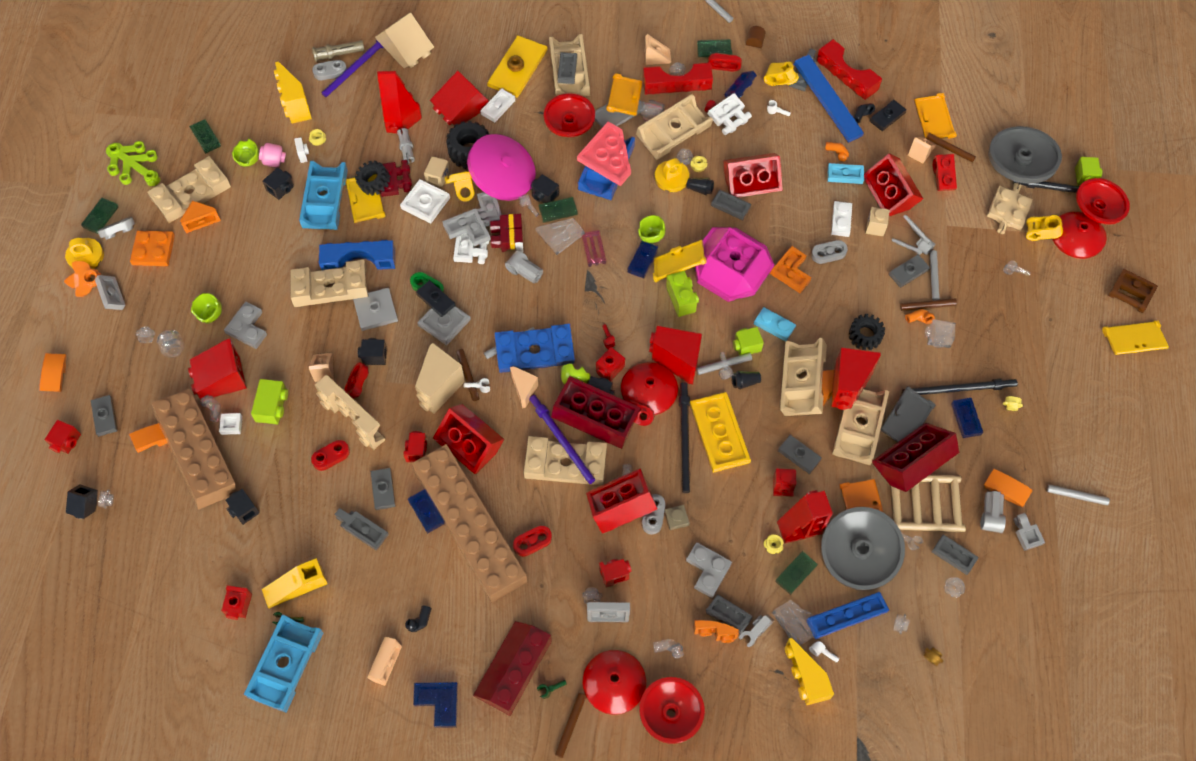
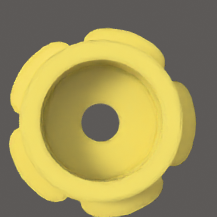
[309,129,326,146]
[690,156,708,172]
[1003,396,1023,411]
[764,535,784,554]

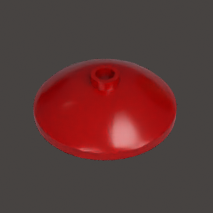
[543,93,595,137]
[1076,178,1130,224]
[1053,211,1107,259]
[621,362,678,415]
[582,650,646,715]
[639,677,705,744]

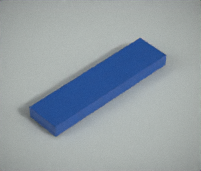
[806,592,889,639]

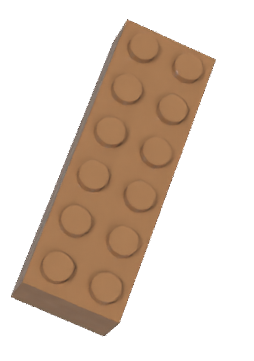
[152,389,236,510]

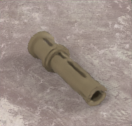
[312,40,364,62]

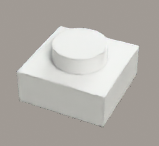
[294,137,309,163]
[219,413,242,435]

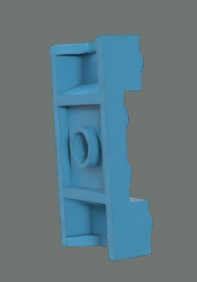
[299,161,348,230]
[244,615,323,713]

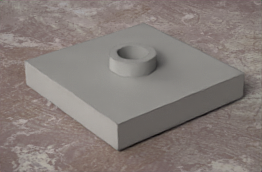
[353,288,398,331]
[417,306,471,346]
[587,602,630,622]

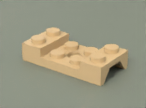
[549,34,590,96]
[636,94,713,160]
[147,156,231,223]
[291,260,368,307]
[780,338,827,416]
[315,375,385,450]
[832,389,889,465]
[524,436,607,486]

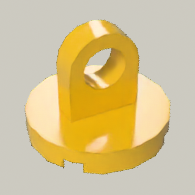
[655,158,690,193]
[444,171,475,201]
[65,238,104,269]

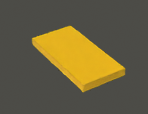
[487,36,548,98]
[690,392,751,472]

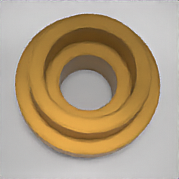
[507,55,524,72]
[923,647,944,667]

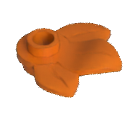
[64,261,101,297]

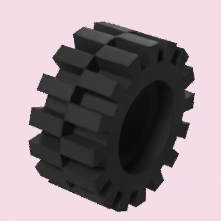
[355,160,390,196]
[849,314,885,350]

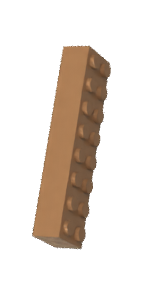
[411,444,528,603]

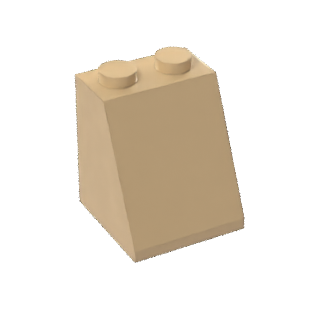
[375,12,434,68]
[415,343,465,414]

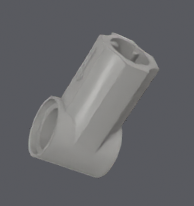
[505,250,543,283]
[980,491,1006,533]

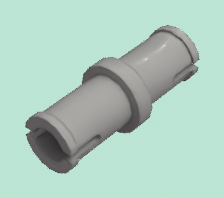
[397,128,415,164]

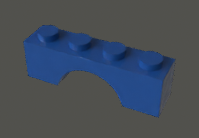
[319,240,395,270]

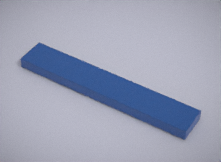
[794,55,864,143]

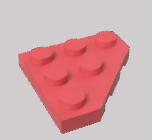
[577,122,631,186]

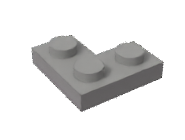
[464,192,502,227]
[442,208,491,246]
[224,302,267,349]
[686,542,732,598]

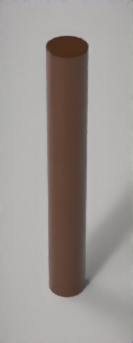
[926,133,976,163]
[900,298,957,311]
[456,349,480,401]
[555,693,586,758]

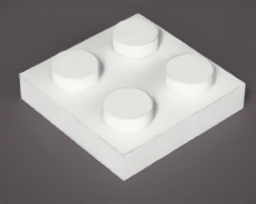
[400,179,450,224]

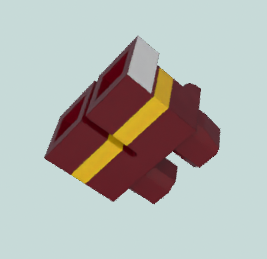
[490,213,523,252]

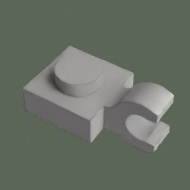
[1013,513,1045,551]
[739,615,775,647]

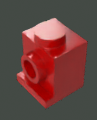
[403,431,427,462]
[773,468,796,497]
[599,559,632,588]
[221,585,252,620]

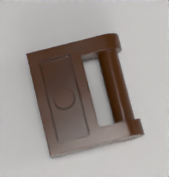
[1108,269,1158,313]

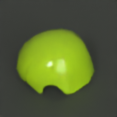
[232,139,260,167]
[638,215,666,244]
[191,293,222,323]
[561,364,591,385]

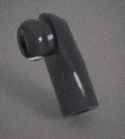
[853,103,875,123]
[405,605,432,632]

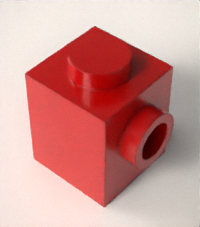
[596,347,625,382]
[44,420,81,454]

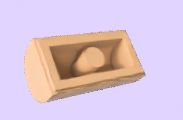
[367,637,402,686]

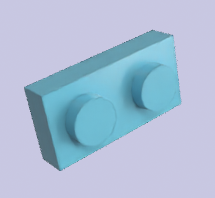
[828,163,864,184]
[754,307,796,342]

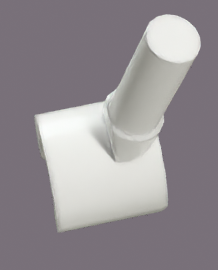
[767,100,791,116]
[463,378,490,393]
[809,641,839,662]

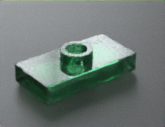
[697,39,732,58]
[189,119,221,154]
[538,197,578,223]
[81,198,119,234]
[775,551,818,595]

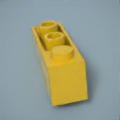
[262,558,328,608]
[785,638,834,705]

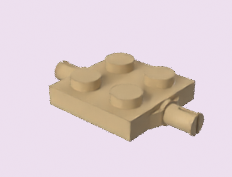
[987,183,1033,234]

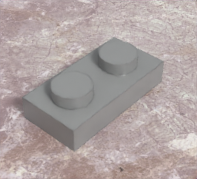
[95,275,126,310]

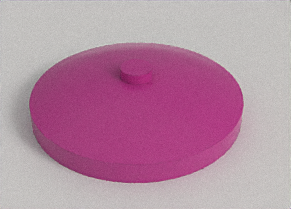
[467,134,536,201]

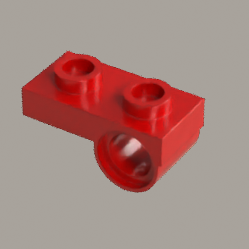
[932,154,957,191]

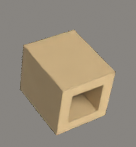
[424,157,450,188]
[865,207,890,236]

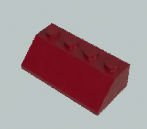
[551,376,640,449]
[872,423,960,492]
[473,621,552,716]

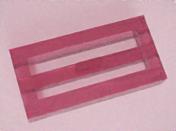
[582,230,606,267]

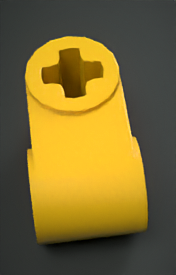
[764,61,799,86]
[1026,215,1063,241]

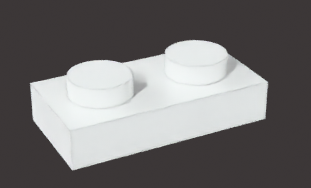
[481,88,515,123]
[831,201,852,237]

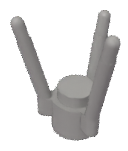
[892,215,936,255]

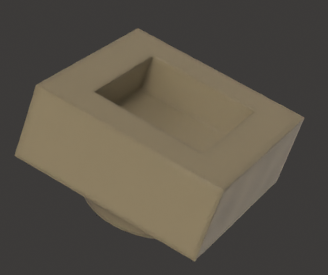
[664,505,690,530]

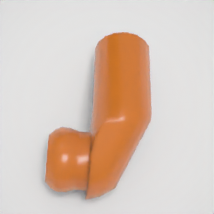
[825,142,849,162]
[905,309,935,324]

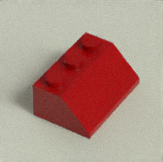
[723,153,783,198]
[864,153,924,216]
[433,404,505,474]
[586,468,657,534]

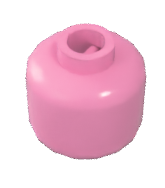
[259,143,286,167]

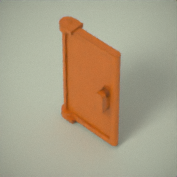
[839,479,884,513]

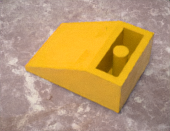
[274,62,312,124]

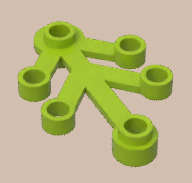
[106,141,160,186]

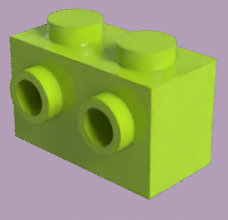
[666,271,699,317]
[251,379,288,425]

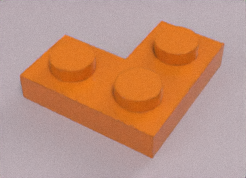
[770,246,812,293]

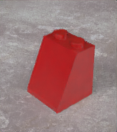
[429,71,489,125]
[649,326,702,385]
[188,339,247,401]
[831,347,881,410]

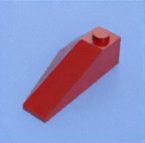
[377,71,422,133]

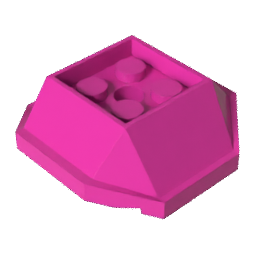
[694,227,774,302]

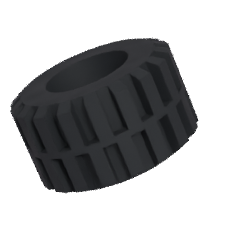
[446,121,489,169]

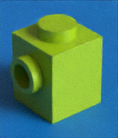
[1075,157,1102,185]
[733,327,764,355]

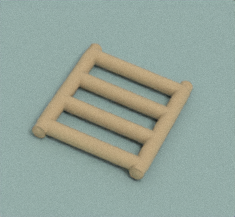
[891,474,966,532]

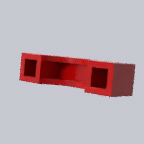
[817,39,882,100]
[643,63,713,95]

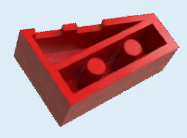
[777,490,833,544]

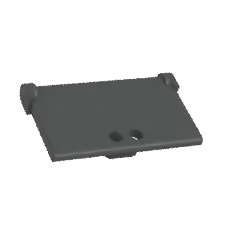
[880,386,936,442]

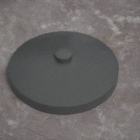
[988,126,1062,183]
[821,507,905,590]

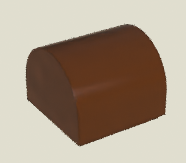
[746,26,766,49]

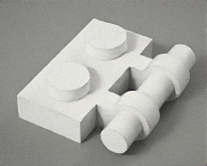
[707,93,752,135]
[454,230,489,264]

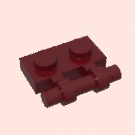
[380,160,412,197]

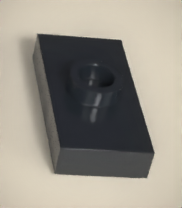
[870,100,907,132]
[416,280,455,317]

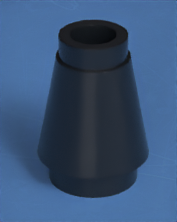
[687,178,714,195]
[731,371,761,390]

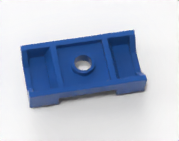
[578,137,635,200]
[494,324,575,373]

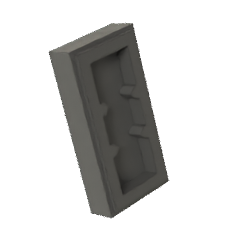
[558,52,577,84]
[711,190,751,221]
[889,255,930,288]
[91,395,118,437]
[778,435,822,474]
[370,468,396,510]
[932,534,979,575]
[706,594,752,635]

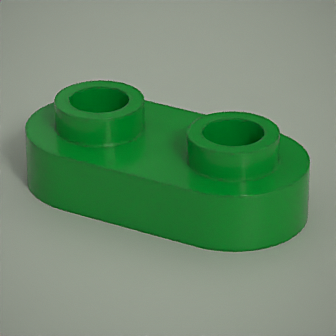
[410,272,444,293]

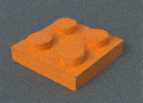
[130,231,175,266]

